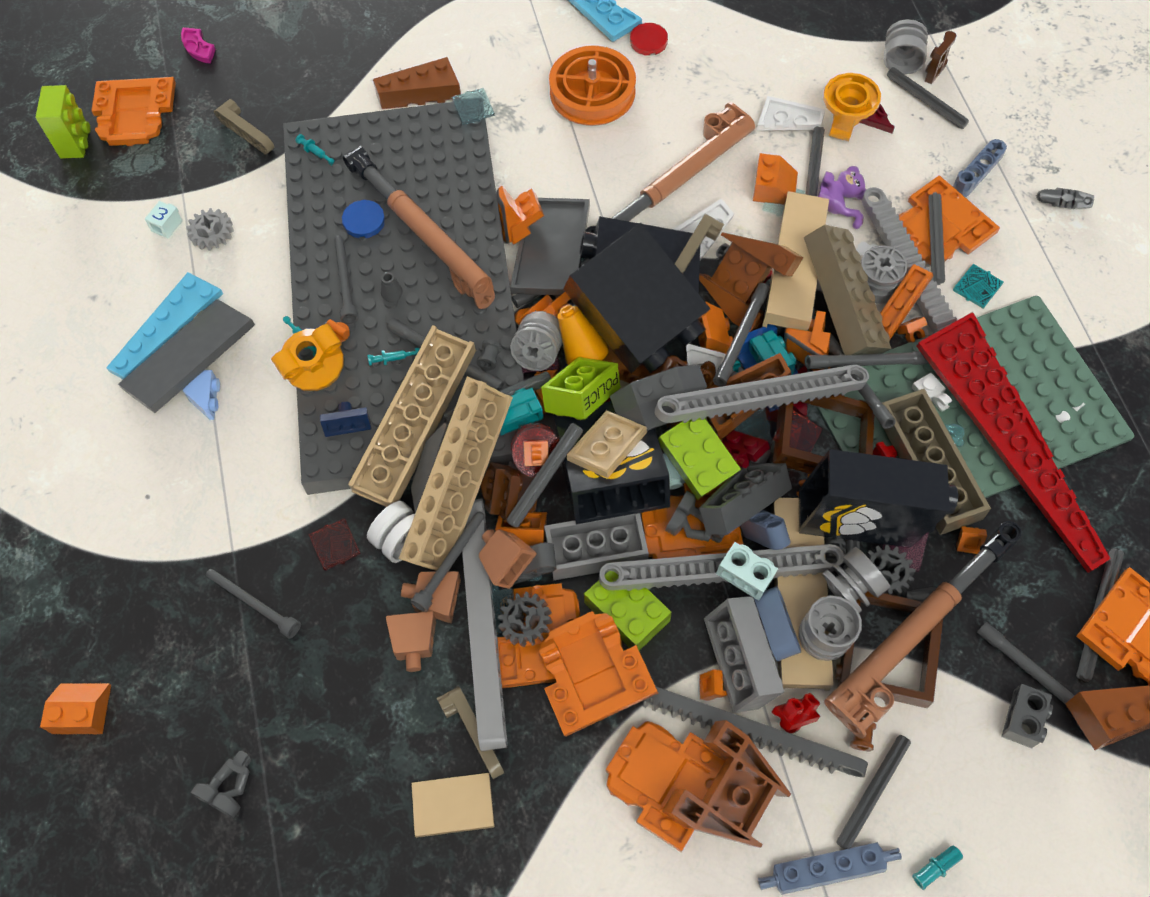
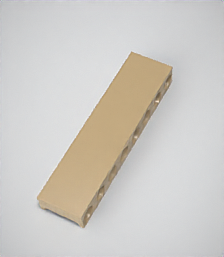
[762,191,829,331]
[348,325,476,507]
[399,376,513,571]
[771,498,834,691]

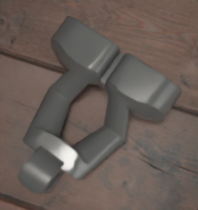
[665,491,724,543]
[190,751,251,819]

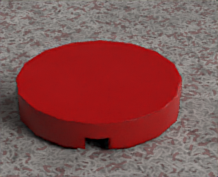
[630,23,668,55]

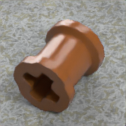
[850,719,877,752]

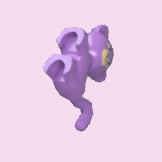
[818,166,866,229]

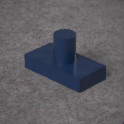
[320,402,371,437]

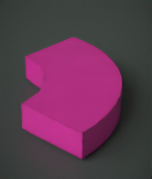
[181,27,216,64]

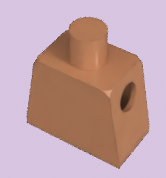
[479,529,537,589]
[401,571,461,623]
[386,611,436,672]

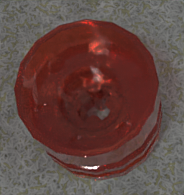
[511,423,559,477]

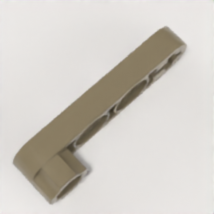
[214,99,275,154]
[675,214,724,274]
[437,686,504,779]

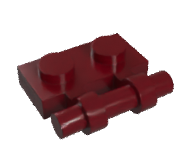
[721,430,770,468]

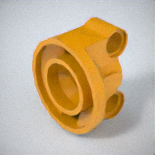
[823,73,881,142]
[271,324,344,391]

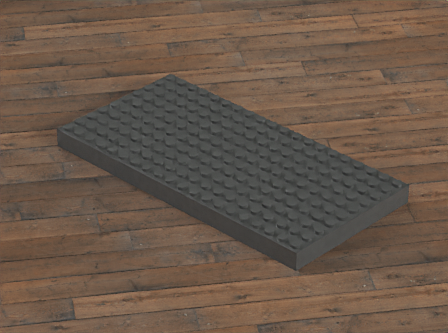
[283,98,533,495]

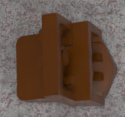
[480,462,537,522]

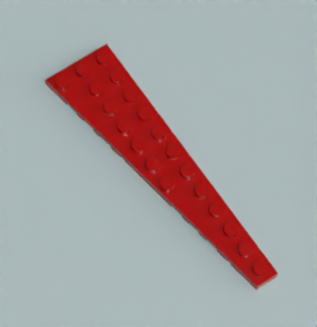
[916,312,1111,573]

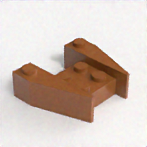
[699,232,804,332]
[662,720,791,848]

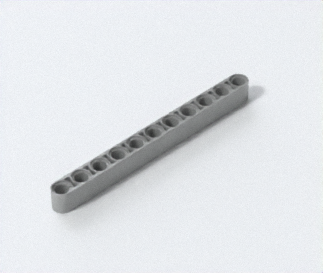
[462,499,508,752]

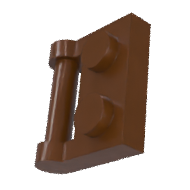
[925,31,957,85]

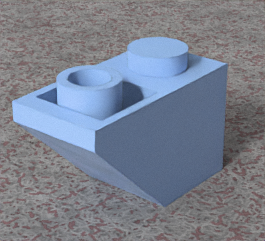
[183,370,220,420]

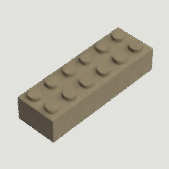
[804,225,891,355]
[882,388,991,535]

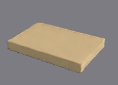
[567,410,647,478]
[412,773,495,838]

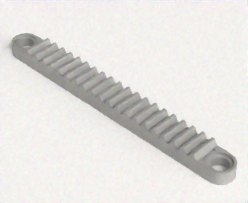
[862,187,957,334]
[655,365,869,423]
[599,544,844,591]

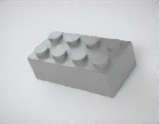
[544,513,649,580]
[704,596,784,713]

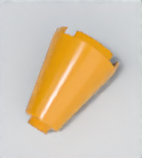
[557,305,609,365]

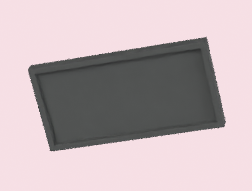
[510,198,590,295]
[118,299,255,413]

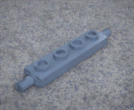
[758,842,902,895]

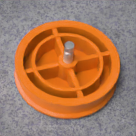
[549,46,636,125]

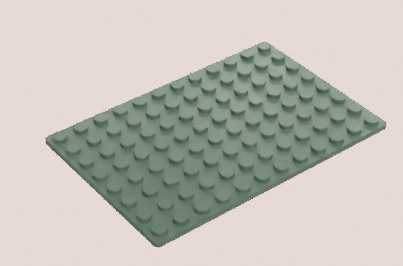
[816,296,1134,498]

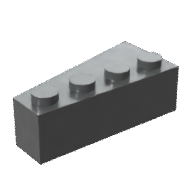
[699,463,792,536]

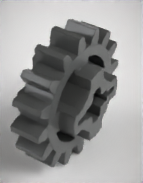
[866,545,915,596]
[498,592,553,647]

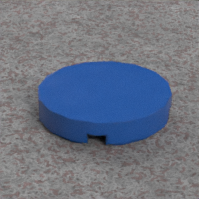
[342,200,385,238]

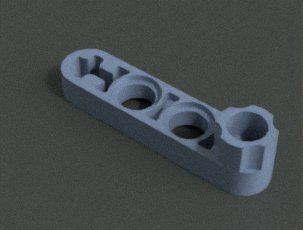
[953,139,1007,197]

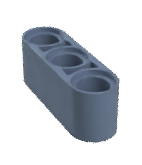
[740,510,791,550]
[754,586,801,661]

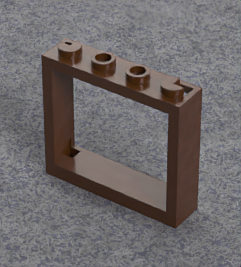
[773,394,875,474]
[835,591,943,709]

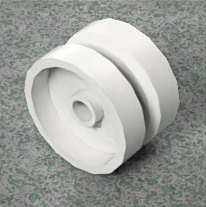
[367,501,415,563]

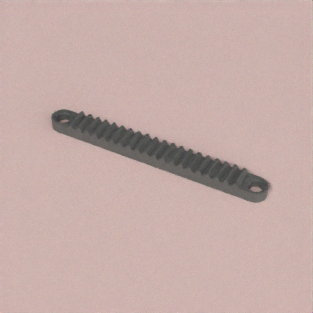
[642,687,868,777]

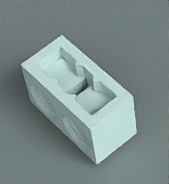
[716,542,778,601]

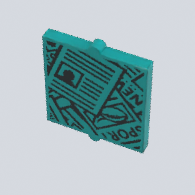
[953,264,1004,309]

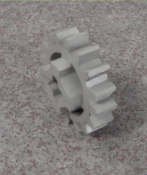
[186,208,234,250]

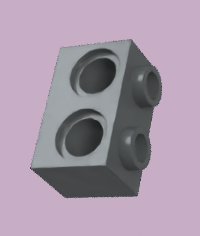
[1001,684,1053,748]

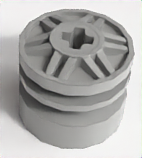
[884,19,928,74]
[861,245,907,304]
[510,311,562,371]
[822,547,890,613]
[798,596,862,661]

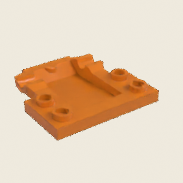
[92,77,176,146]
[899,175,1000,265]
[641,480,743,559]
[1076,567,1150,686]
[497,583,580,688]
[539,611,658,737]
[606,721,726,853]

